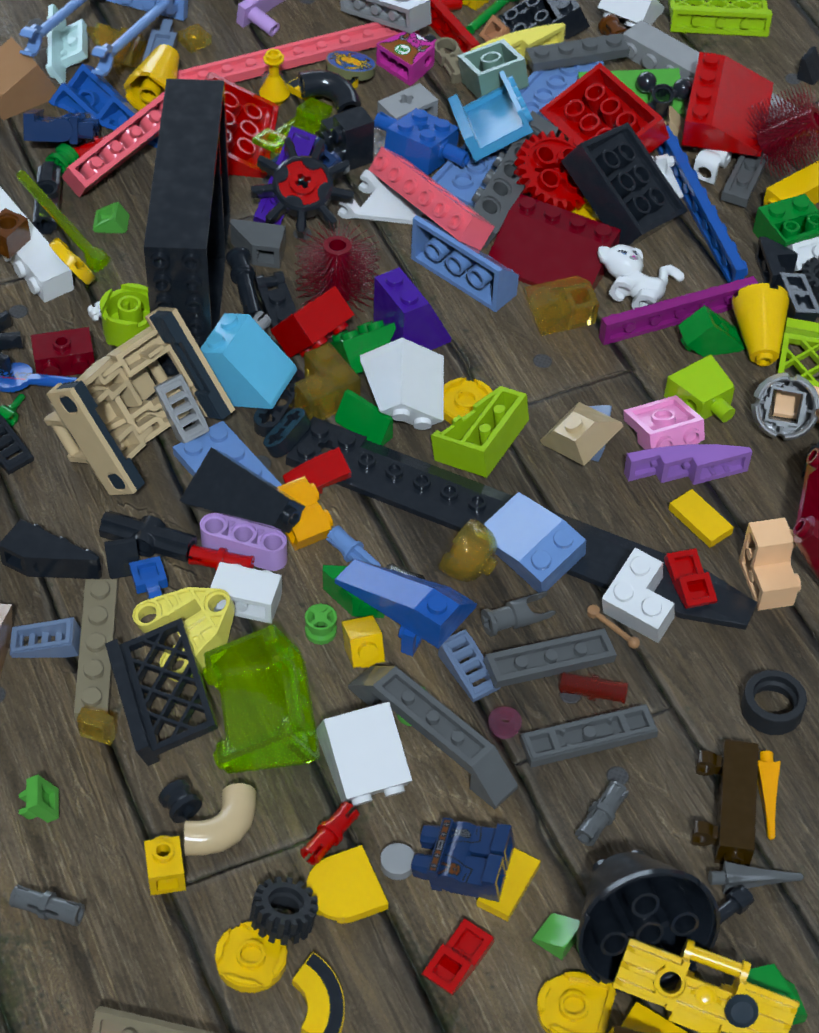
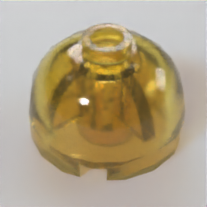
[439,518,498,582]

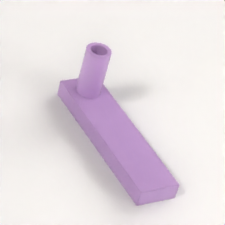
[236,0,285,36]

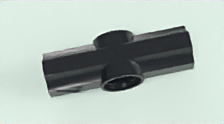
[32,161,62,234]
[99,511,197,562]

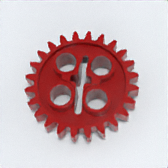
[513,130,588,212]

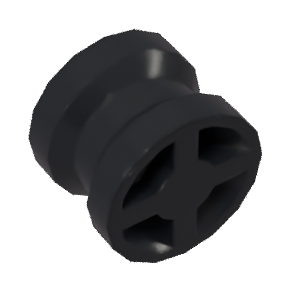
[158,779,202,823]

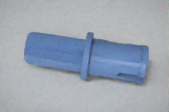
[326,526,381,567]

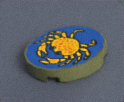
[325,50,376,81]

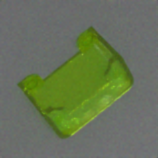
[203,624,320,774]

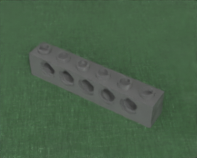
[468,111,559,248]

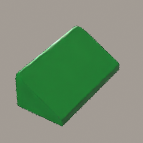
[335,389,393,446]

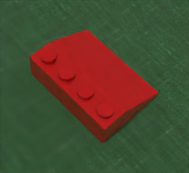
[682,52,774,157]
[539,63,670,153]
[204,72,279,178]

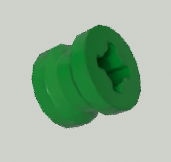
[45,144,79,175]

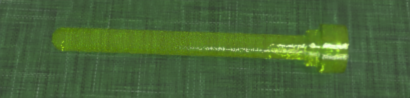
[16,170,110,272]

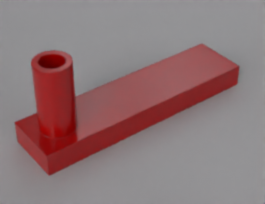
[430,0,480,53]

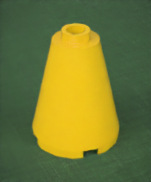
[124,44,179,111]
[732,283,789,366]

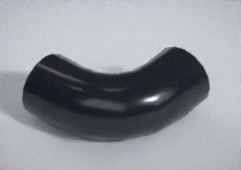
[298,70,362,114]

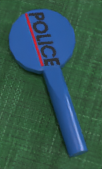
[0,362,77,392]

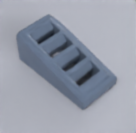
[9,617,81,658]
[438,629,501,702]

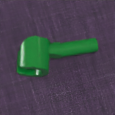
[0,394,25,428]

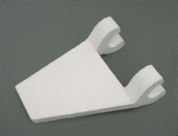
[338,170,424,225]

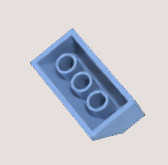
[411,215,519,312]

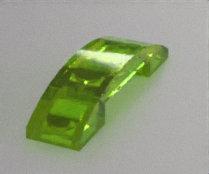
[252,97,333,154]

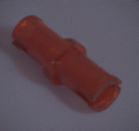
[560,672,628,704]

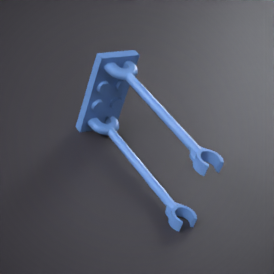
[19,0,188,77]

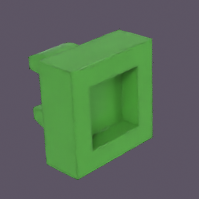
[19,774,59,823]

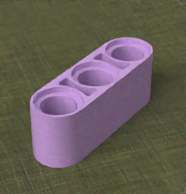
[200,513,288,571]

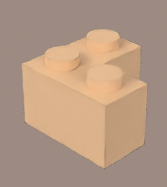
[739,517,801,611]

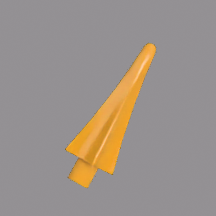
[757,750,781,840]

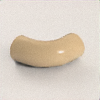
[184,783,257,856]

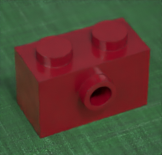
[30,327,95,376]

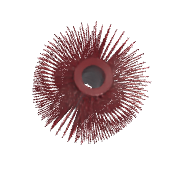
[746,83,819,179]
[295,219,380,318]

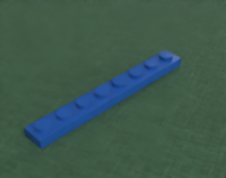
[656,126,748,283]

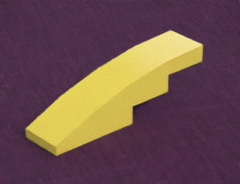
[471,23,566,65]

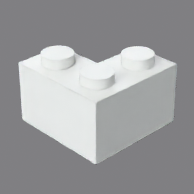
[602,548,675,643]

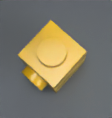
[342,615,385,668]
[144,836,186,896]

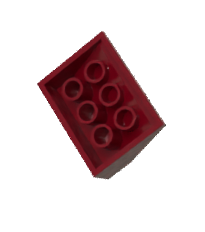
[488,194,621,305]

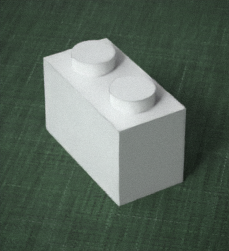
[210,562,282,624]

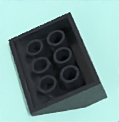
[561,122,688,246]

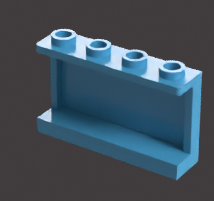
[448,70,533,162]

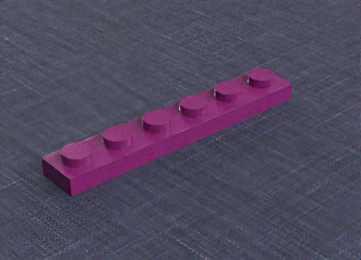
[599,276,758,346]

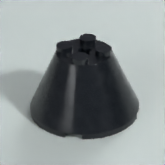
[576,850,720,993]

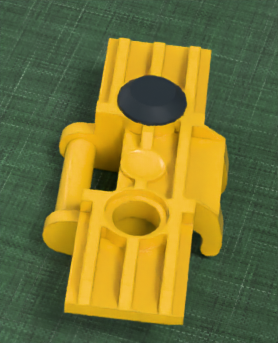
[612,938,800,1033]

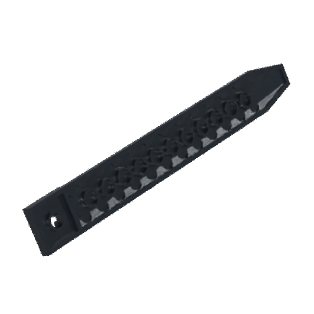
[286,416,758,630]

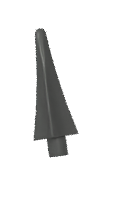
[708,861,803,894]

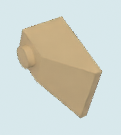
[540,402,623,466]

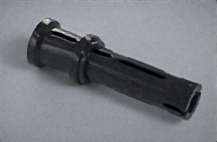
[226,247,263,319]

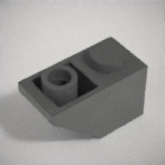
[230,219,286,269]

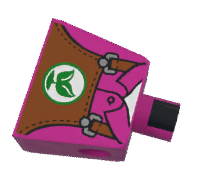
[376,32,437,86]

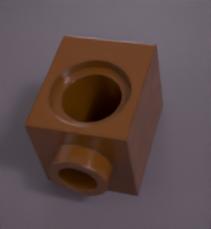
[0,208,31,259]

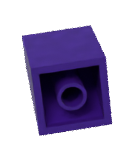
[373,267,451,350]

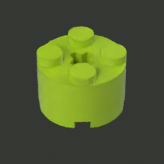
[100,283,150,347]

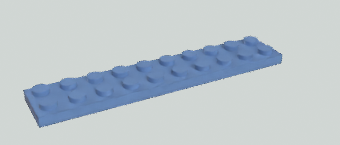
[432,61,604,207]

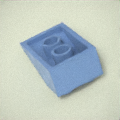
[475,492,586,593]

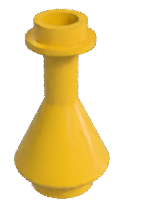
[259,49,290,105]

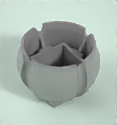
[751,372,819,441]

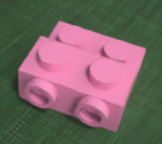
[623,395,705,450]

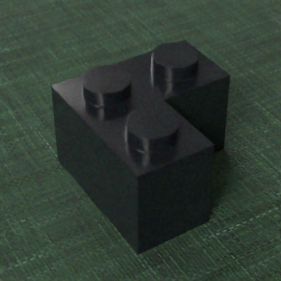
[319,106,374,170]

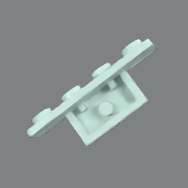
[46,4,88,85]

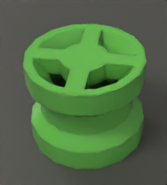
[305,604,337,645]

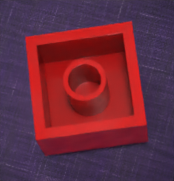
[270,286,355,358]

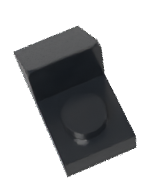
[755,236,798,288]

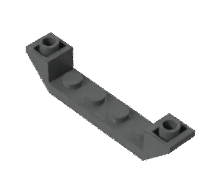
[348,666,518,809]

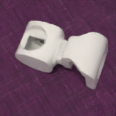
[693,149,733,185]

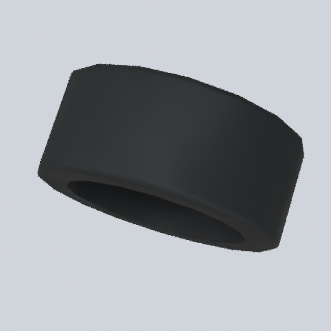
[741,670,807,735]

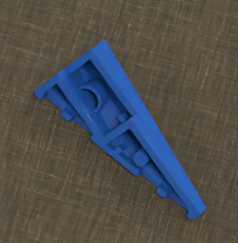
[49,63,159,148]

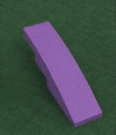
[624,444,752,485]

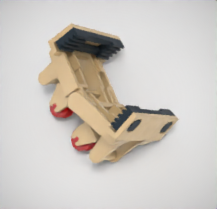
[44,307,235,495]

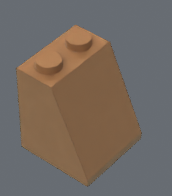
[0,37,57,121]

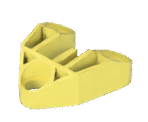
[132,587,235,682]

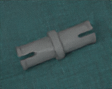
[575,781,629,846]
[9,884,85,927]

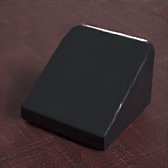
[797,46,819,85]
[104,537,139,579]

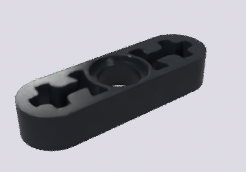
[253,369,305,437]

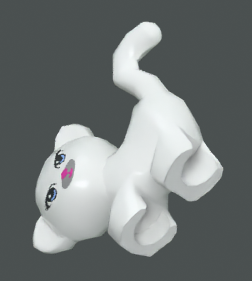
[598,244,684,309]

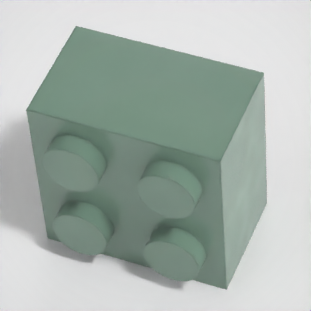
[457,39,529,98]

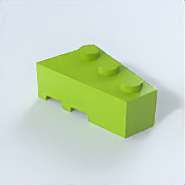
[431,386,529,478]

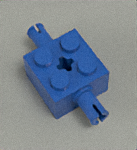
[374,108,471,175]

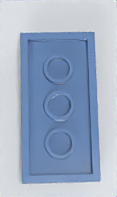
[173,421,282,487]

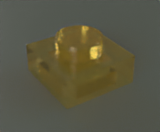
[177,23,212,53]
[77,707,116,746]

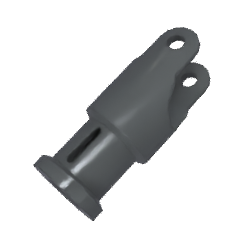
[481,592,556,637]

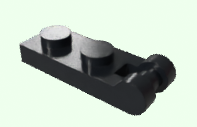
[254,271,297,339]

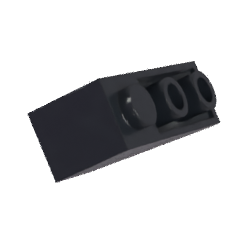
[0,519,102,579]

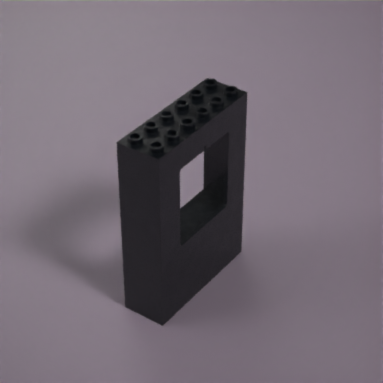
[144,79,231,375]

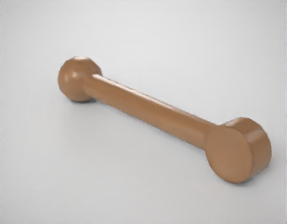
[587,605,640,649]

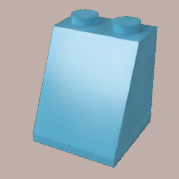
[200,313,298,409]

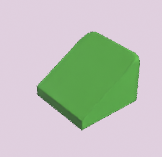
[93,202,129,233]
[532,913,580,960]

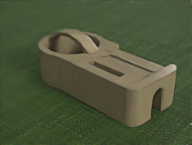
[434,37,463,84]

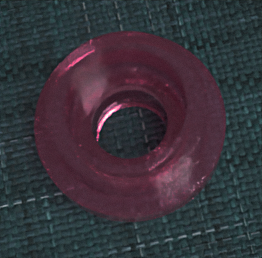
[488,707,522,739]

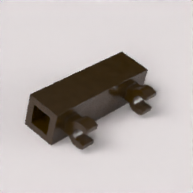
[691,739,759,866]

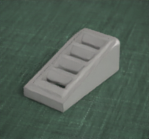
[154,373,210,443]

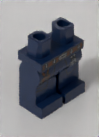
[23,108,99,144]
[411,817,515,902]

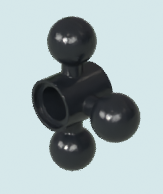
[636,72,692,118]

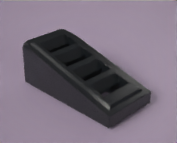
[0,415,34,475]

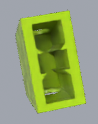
[664,355,735,422]

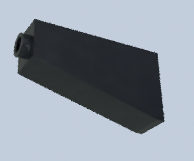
[180,447,305,533]

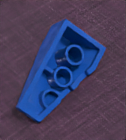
[334,559,477,649]

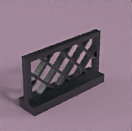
[105,618,219,766]

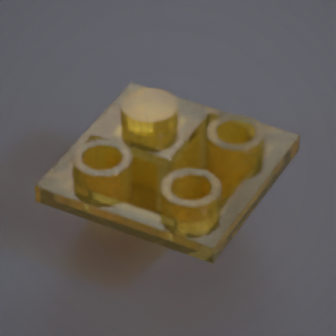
[86,23,148,68]
[524,275,599,336]

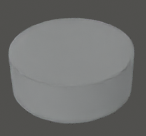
[380,843,415,880]

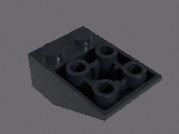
[499,0,590,40]

